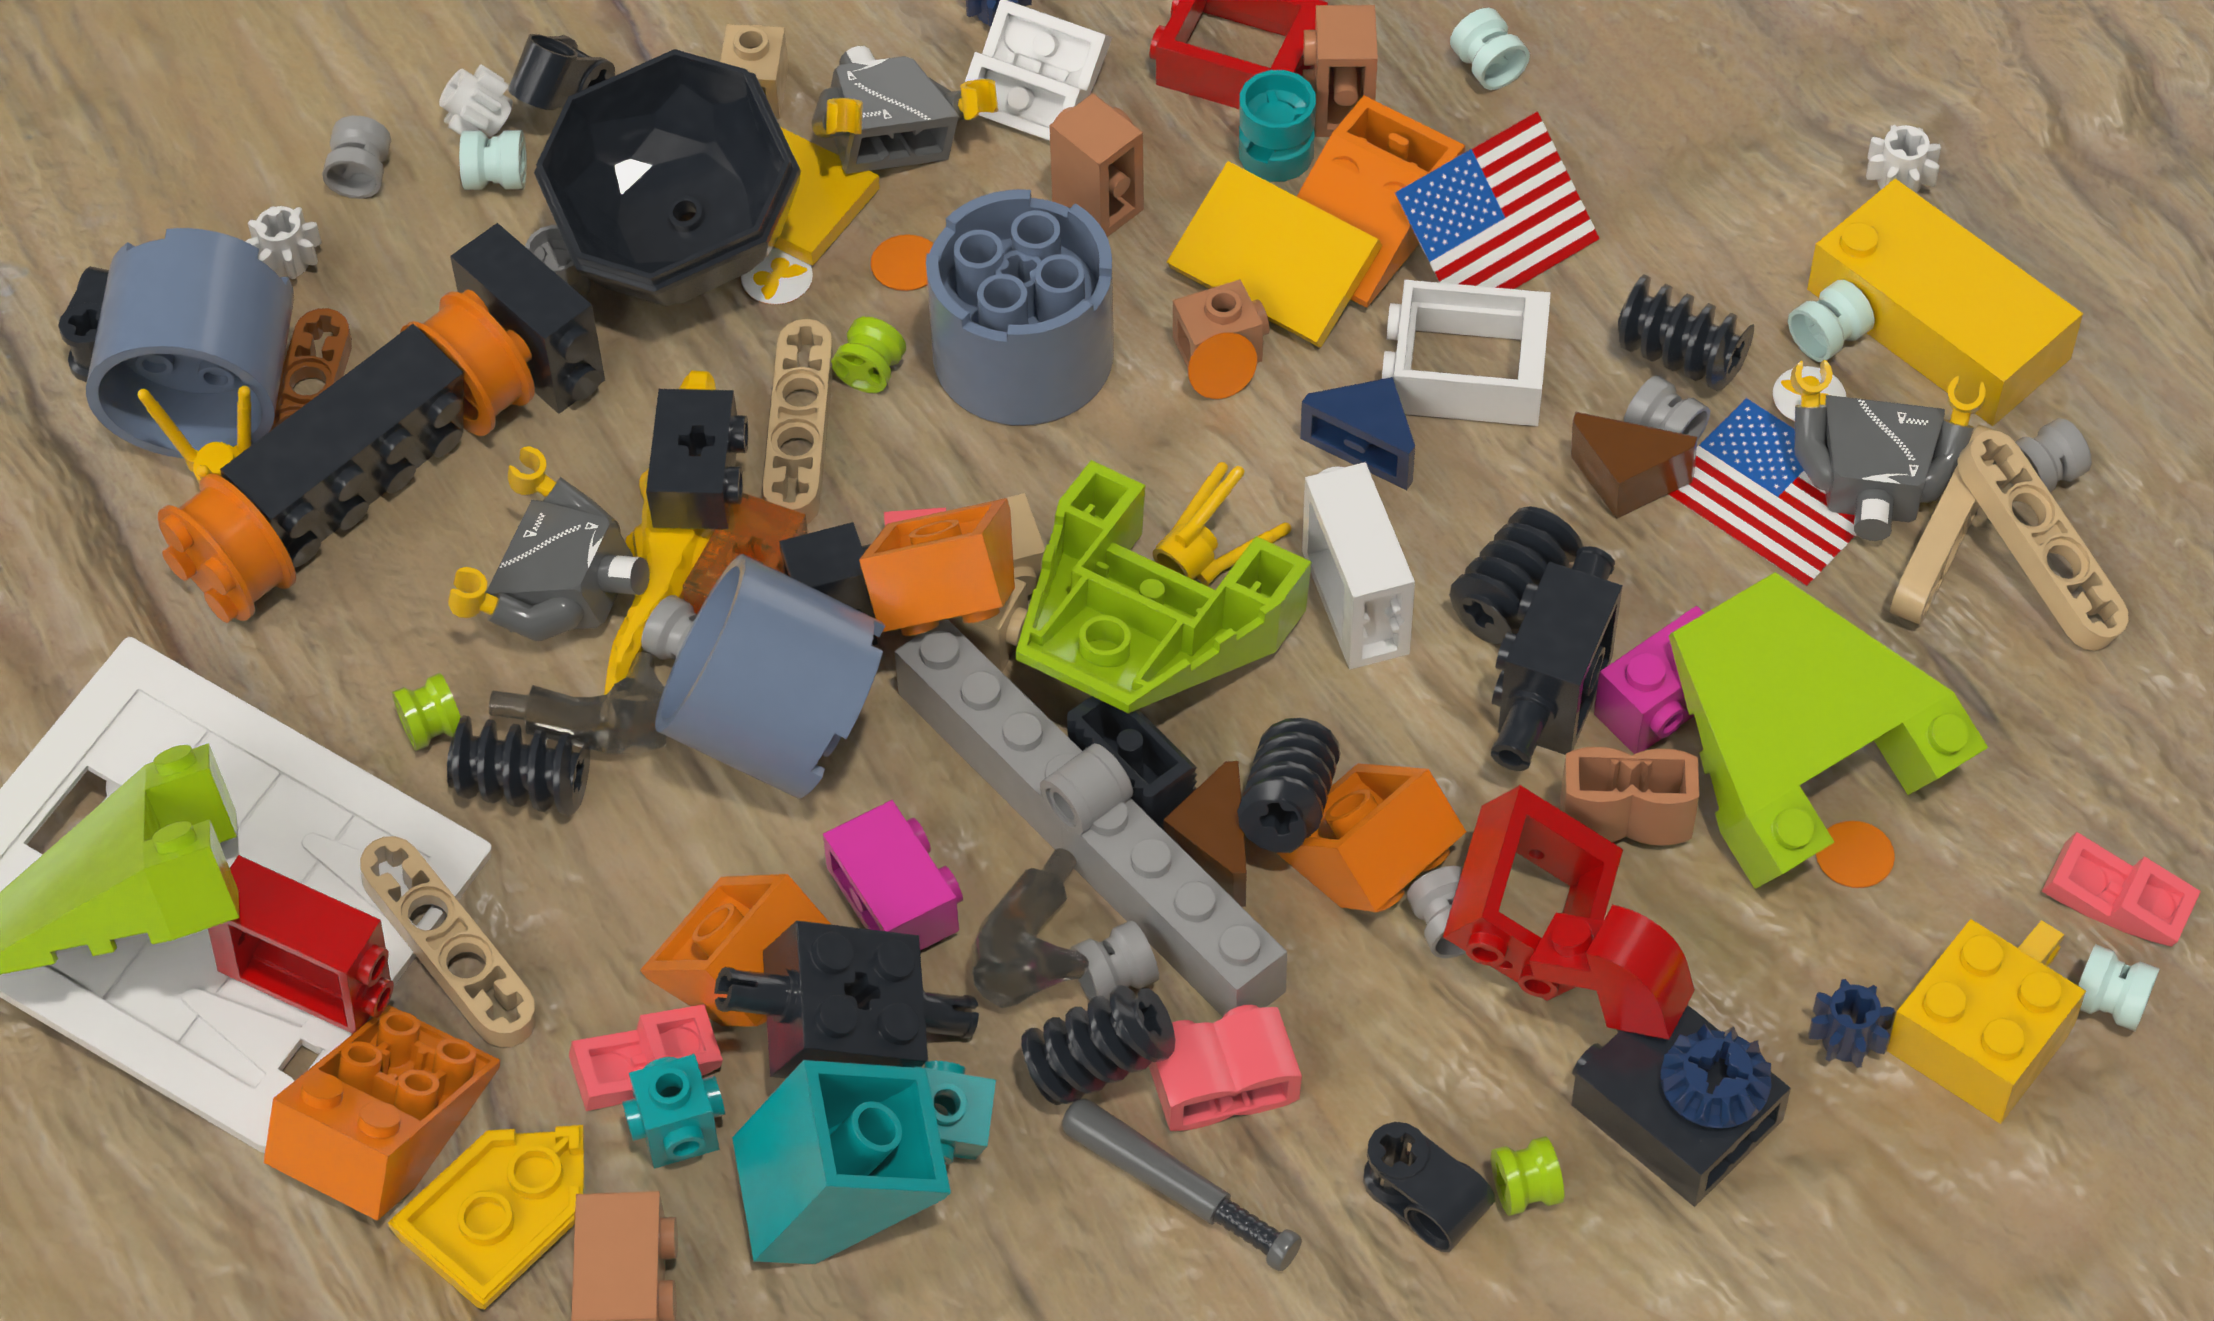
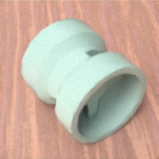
[1450,8,1530,90]
[459,130,527,190]
[1788,280,1875,362]
[2078,944,2160,1031]

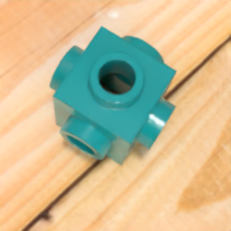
[622,1054,725,1169]
[915,1061,996,1164]

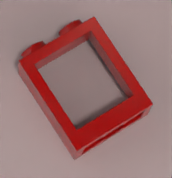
[1149,0,1328,109]
[1443,785,1623,1001]
[208,855,394,1034]

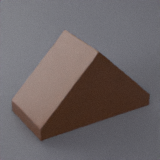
[1571,412,1697,519]
[1164,761,1247,907]

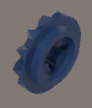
[1661,1024,1771,1128]

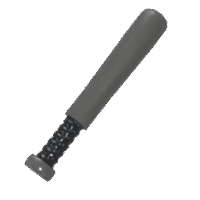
[1062,1099,1302,1271]

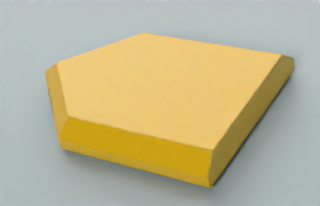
[388,1125,584,1310]

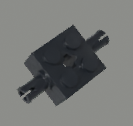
[1491,546,1623,771]
[714,920,979,1079]

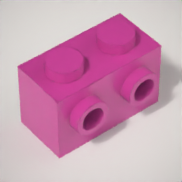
[1594,605,1704,754]
[823,800,963,950]

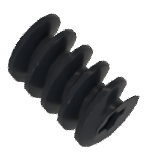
[1618,274,1754,391]
[1449,506,1583,644]
[447,715,590,816]
[1238,718,1341,853]
[1021,985,1176,1105]

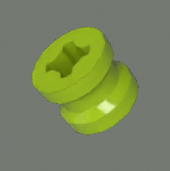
[831,316,906,393]
[392,673,461,751]
[1491,1136,1565,1216]

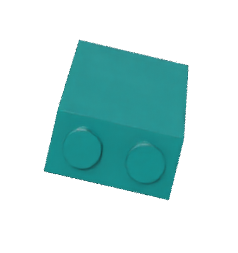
[732,1060,951,1264]

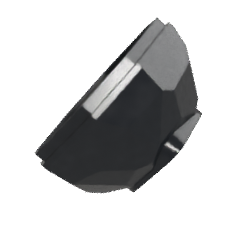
[534,49,801,306]

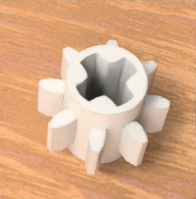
[439,64,513,137]
[1866,125,1941,193]
[245,206,322,279]

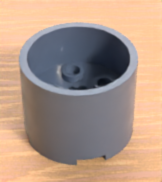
[926,189,1114,425]
[86,228,294,458]
[655,554,885,799]

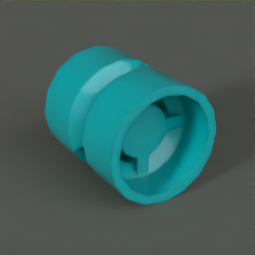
[1239,70,1316,182]

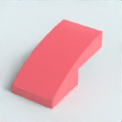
[2041,832,2201,947]
[569,1004,723,1111]

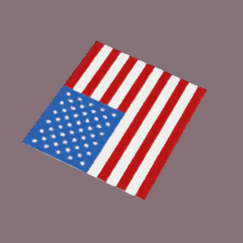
[1395,111,1600,289]
[1668,398,1856,586]

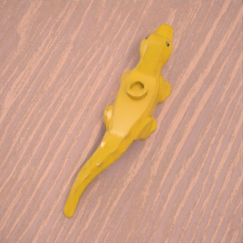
[603,370,726,723]

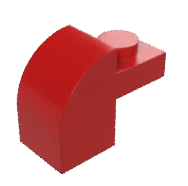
[1529,904,1695,1039]

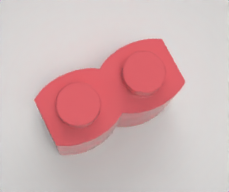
[1149,1005,1302,1131]

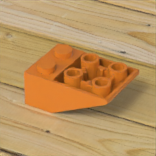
[1297,95,1465,308]
[263,1005,501,1221]

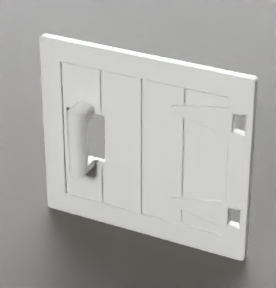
[0,637,492,1153]

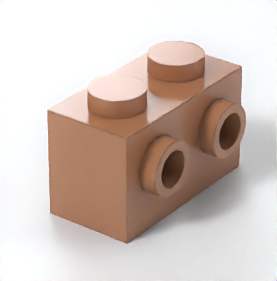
[1302,4,1378,137]
[1049,93,1144,237]
[571,1191,678,1321]

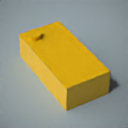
[1807,178,2083,427]

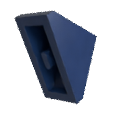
[1300,377,1415,491]

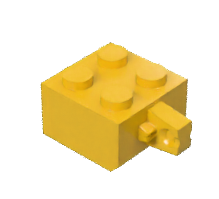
[1887,919,2086,1124]

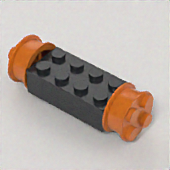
[158,289,535,623]

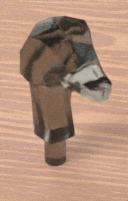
[489,652,669,755]
[972,848,1089,1008]

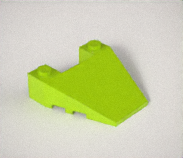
[1016,460,1312,713]
[1668,572,1989,889]
[0,743,239,975]

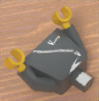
[811,46,998,174]
[1790,360,1986,541]
[448,446,650,641]

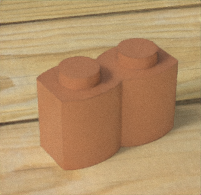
[1560,747,1699,845]

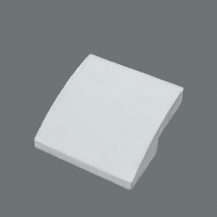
[965,0,1112,141]

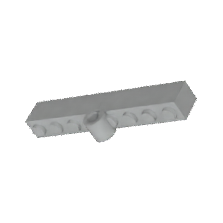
[895,619,1287,1017]

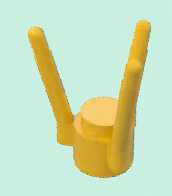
[137,386,251,483]
[1153,462,1292,586]

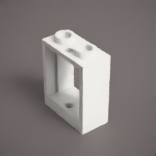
[1382,280,1551,426]
[1302,462,1415,670]

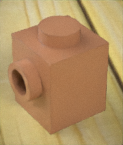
[1173,279,1270,368]

